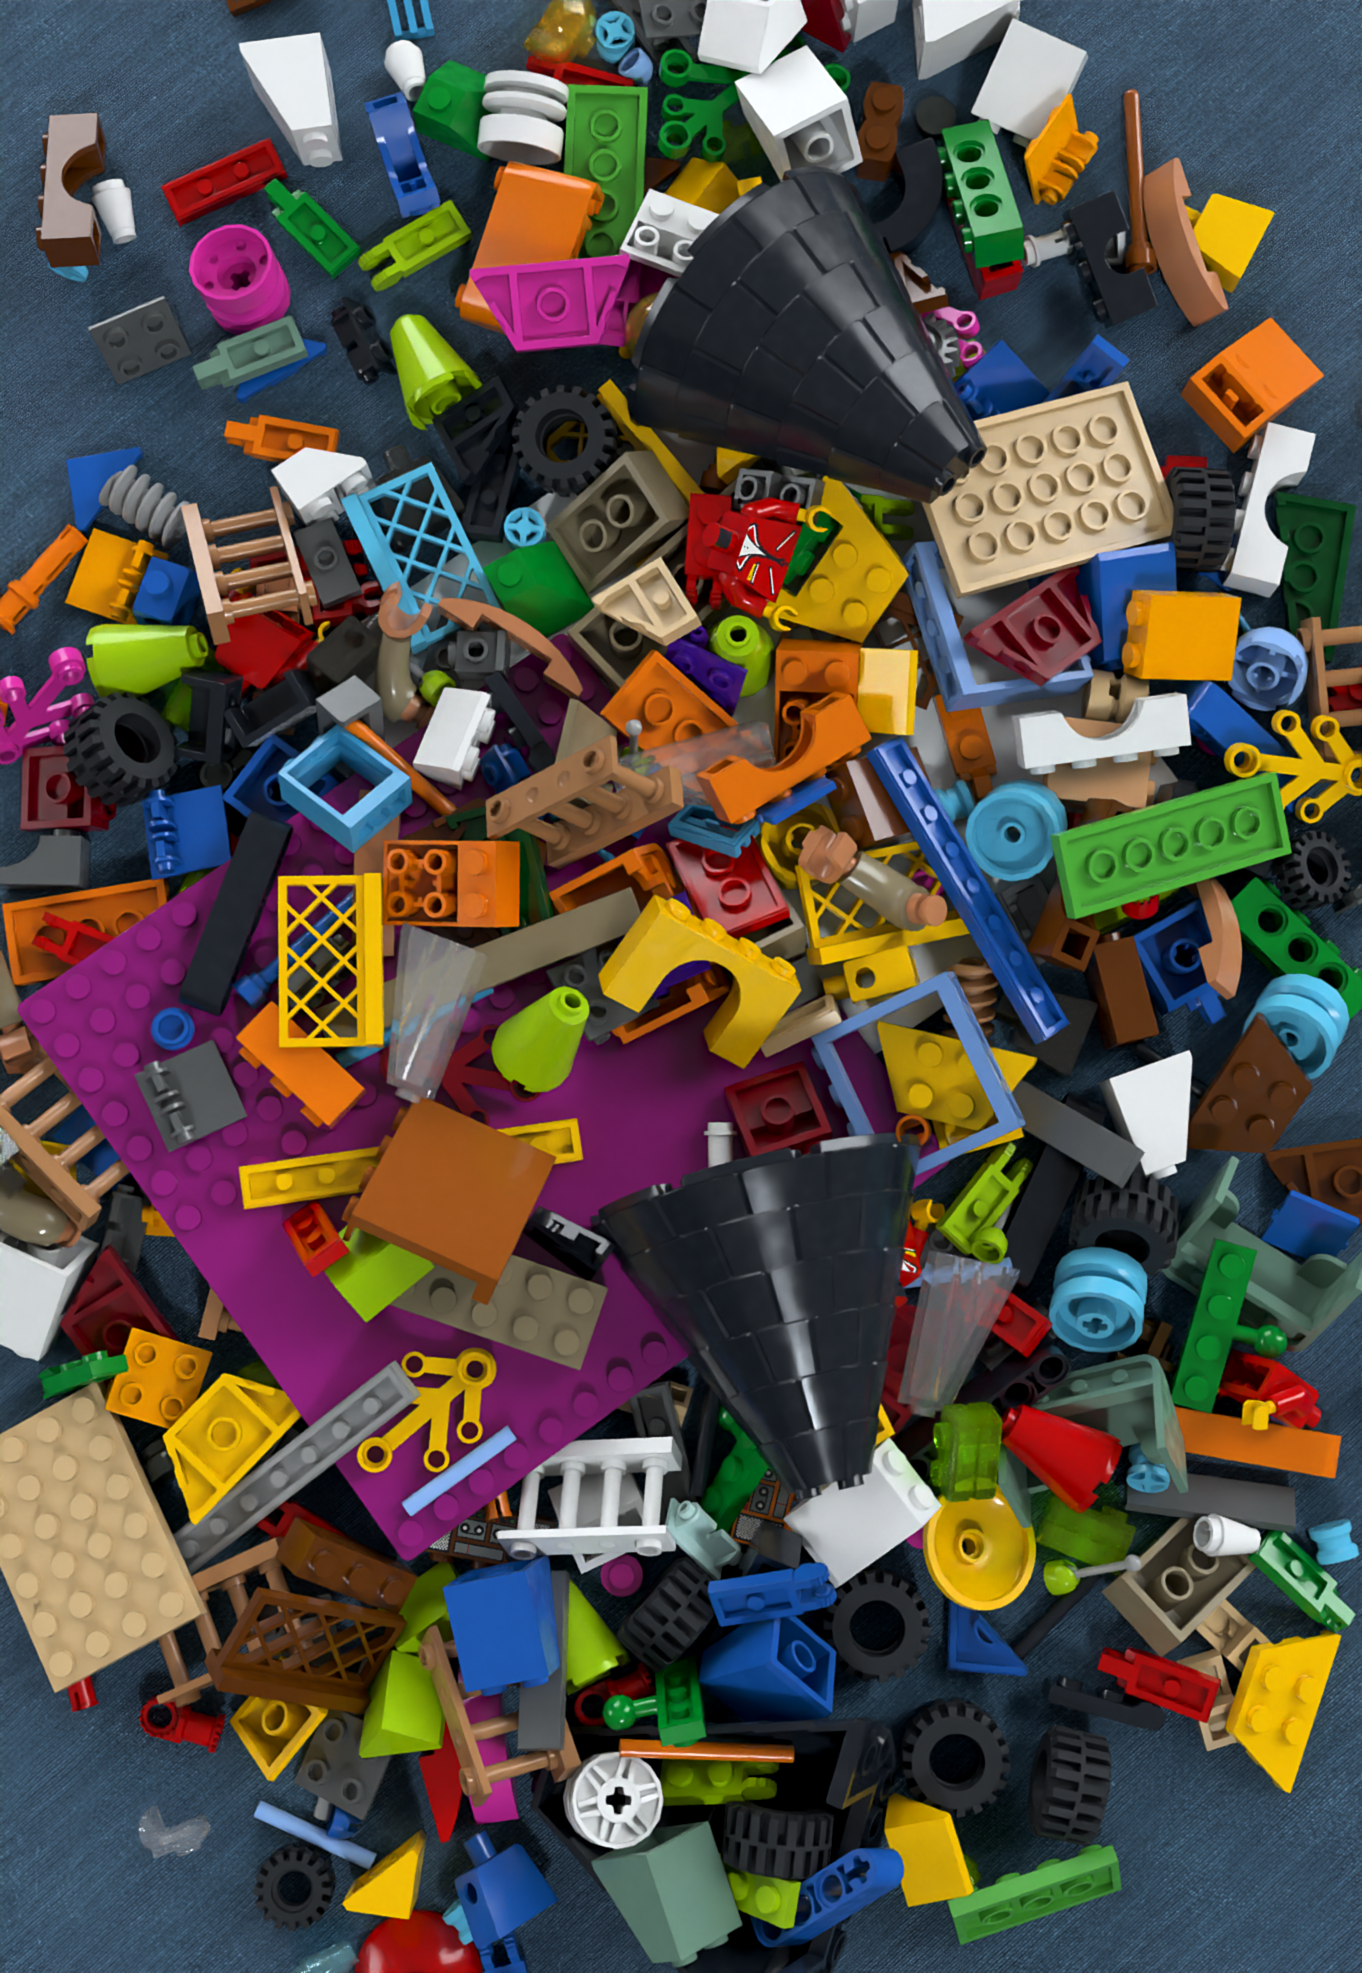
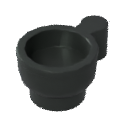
[198,749,253,802]
[141,1438,176,1487]

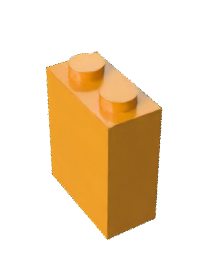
[1122,590,1242,681]

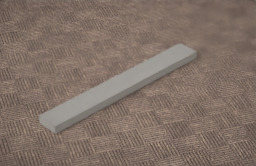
[173,1360,421,1575]

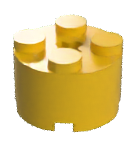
[755,802,840,890]

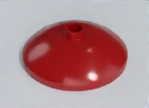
[354,1909,483,1973]

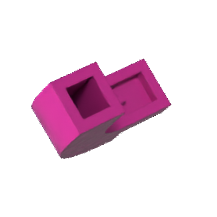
[458,1667,519,1825]

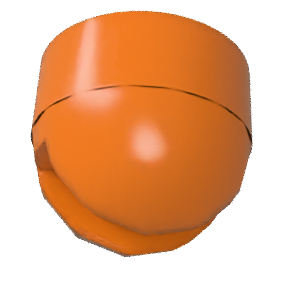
[896,1114,931,1146]

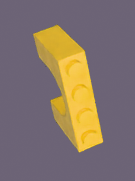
[598,894,802,1069]

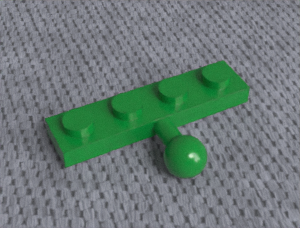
[1170,1238,1288,1414]
[700,1405,768,1533]
[603,1655,707,1748]

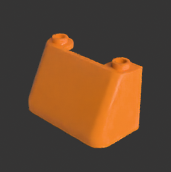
[455,160,605,352]
[549,843,729,1044]

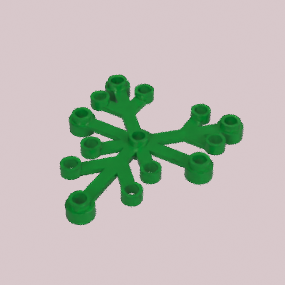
[658,35,850,163]

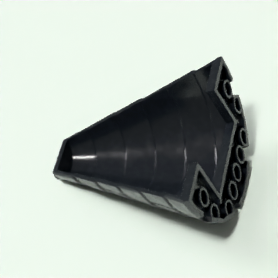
[627,166,987,504]
[589,1133,922,1501]
[530,1717,895,1973]

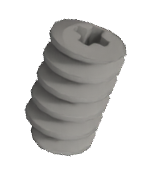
[99,465,190,549]

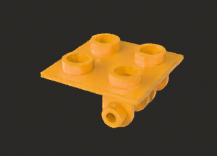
[1024,93,1099,205]
[65,528,170,625]
[104,1327,213,1429]

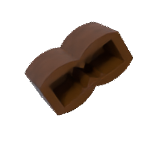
[854,81,904,182]

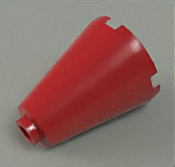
[997,1404,1122,1514]

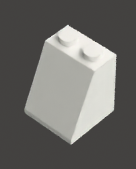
[912,0,1024,80]
[971,18,1088,148]
[239,32,343,167]
[735,45,863,180]
[1098,1050,1192,1180]
[0,1231,100,1361]
[783,1437,942,1588]

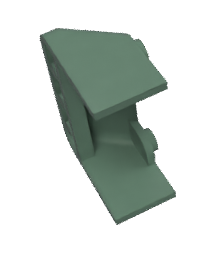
[1162,1156,1362,1352]
[998,1354,1188,1529]

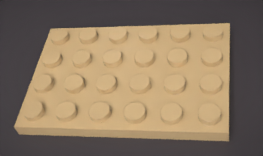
[922,381,1174,599]
[0,1381,207,1693]

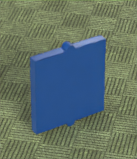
[754,775,837,825]
[1261,1190,1360,1259]

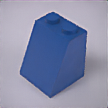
[1075,542,1177,674]
[443,1555,560,1696]
[699,1616,836,1722]

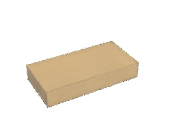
[760,994,842,1058]

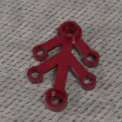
[379,1016,542,1126]

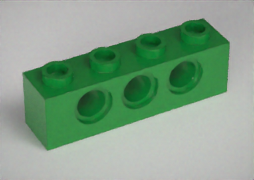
[937,119,1024,269]
[1230,877,1362,1019]

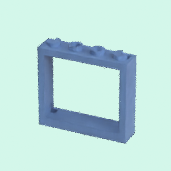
[901,541,1094,712]
[811,971,1027,1176]

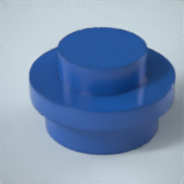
[151,1007,195,1050]

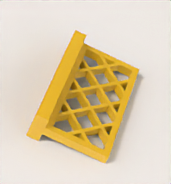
[547,379,704,568]
[795,841,970,965]
[278,873,384,1048]

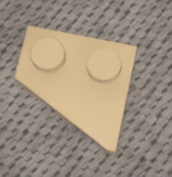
[592,557,702,646]

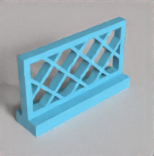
[340,462,501,655]

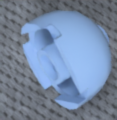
[1224,626,1309,711]

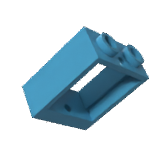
[278,724,413,853]

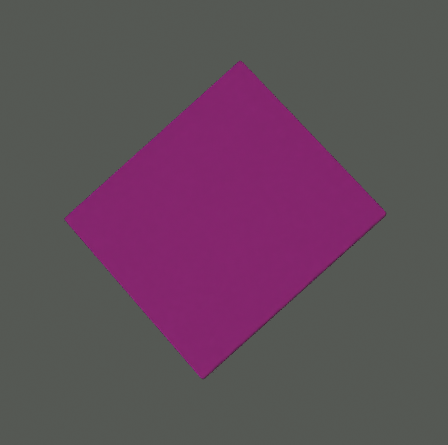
[18,634,949,1560]

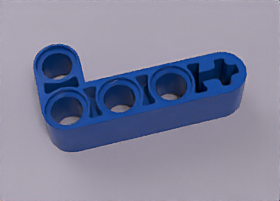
[1175,680,1314,815]
[749,1847,904,1948]

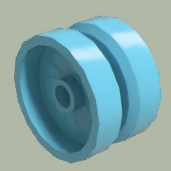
[965,778,1068,881]
[1242,974,1350,1079]
[1049,1247,1148,1353]

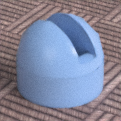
[618,48,653,85]

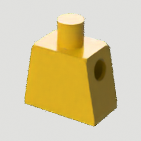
[1185,194,1275,293]
[822,945,921,1006]

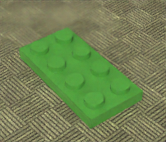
[947,1845,1122,1945]

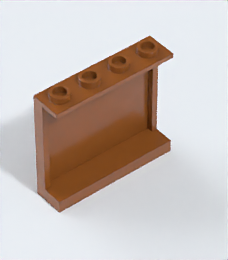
[342,1094,557,1305]

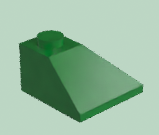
[413,60,493,163]
[482,540,594,638]

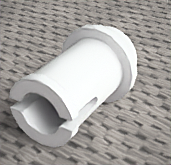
[1020,229,1073,268]
[704,1122,737,1168]

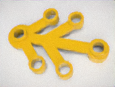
[1224,710,1362,823]
[357,1348,497,1473]

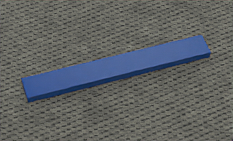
[865,735,1070,1045]

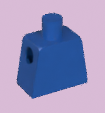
[133,556,201,626]
[455,1830,558,1949]

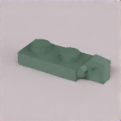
[192,315,309,390]

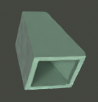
[591,1821,743,1967]

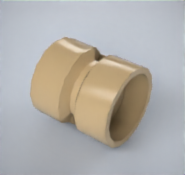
[1081,669,1149,724]

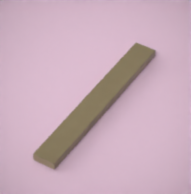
[315,887,641,1050]

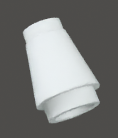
[384,40,426,102]
[91,179,137,244]
[1193,1513,1261,1557]

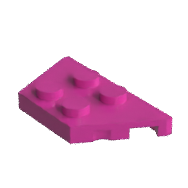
[469,254,630,353]

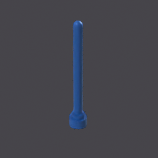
[232,891,353,1011]

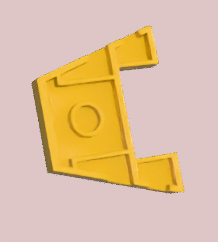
[768,476,911,643]

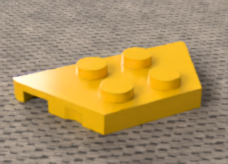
[877,1021,1037,1131]
[163,1373,301,1525]
[1224,1630,1341,1793]

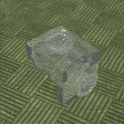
[138,1806,211,1859]

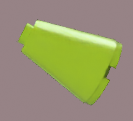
[390,314,482,430]
[704,615,776,698]
[86,624,208,699]
[491,986,589,1092]
[566,1579,631,1695]

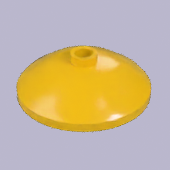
[923,1480,1036,1611]

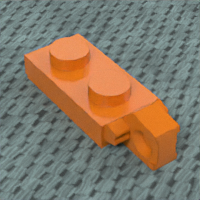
[224,414,340,463]
[933,694,997,802]

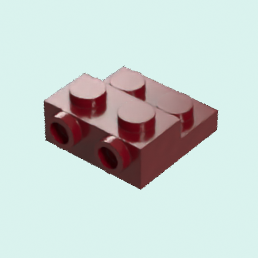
[20,746,117,832]
[724,1061,832,1157]

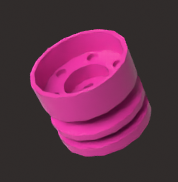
[189,224,291,335]

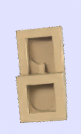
[1195,1599,1273,1673]
[1177,1649,1236,1751]

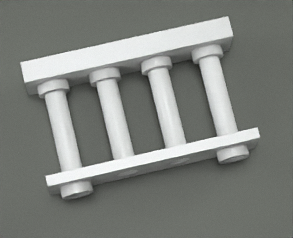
[497,1437,682,1560]

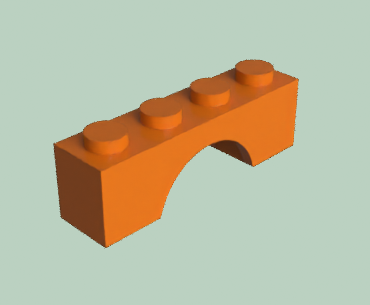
[695,691,872,824]

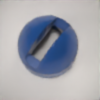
[326,1805,361,1839]

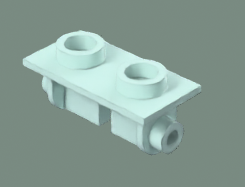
[665,1497,743,1581]

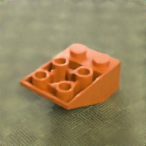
[1180,317,1324,453]
[774,638,864,773]
[383,840,520,927]

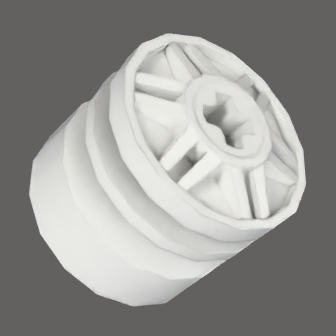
[477,70,569,166]
[563,1751,663,1849]

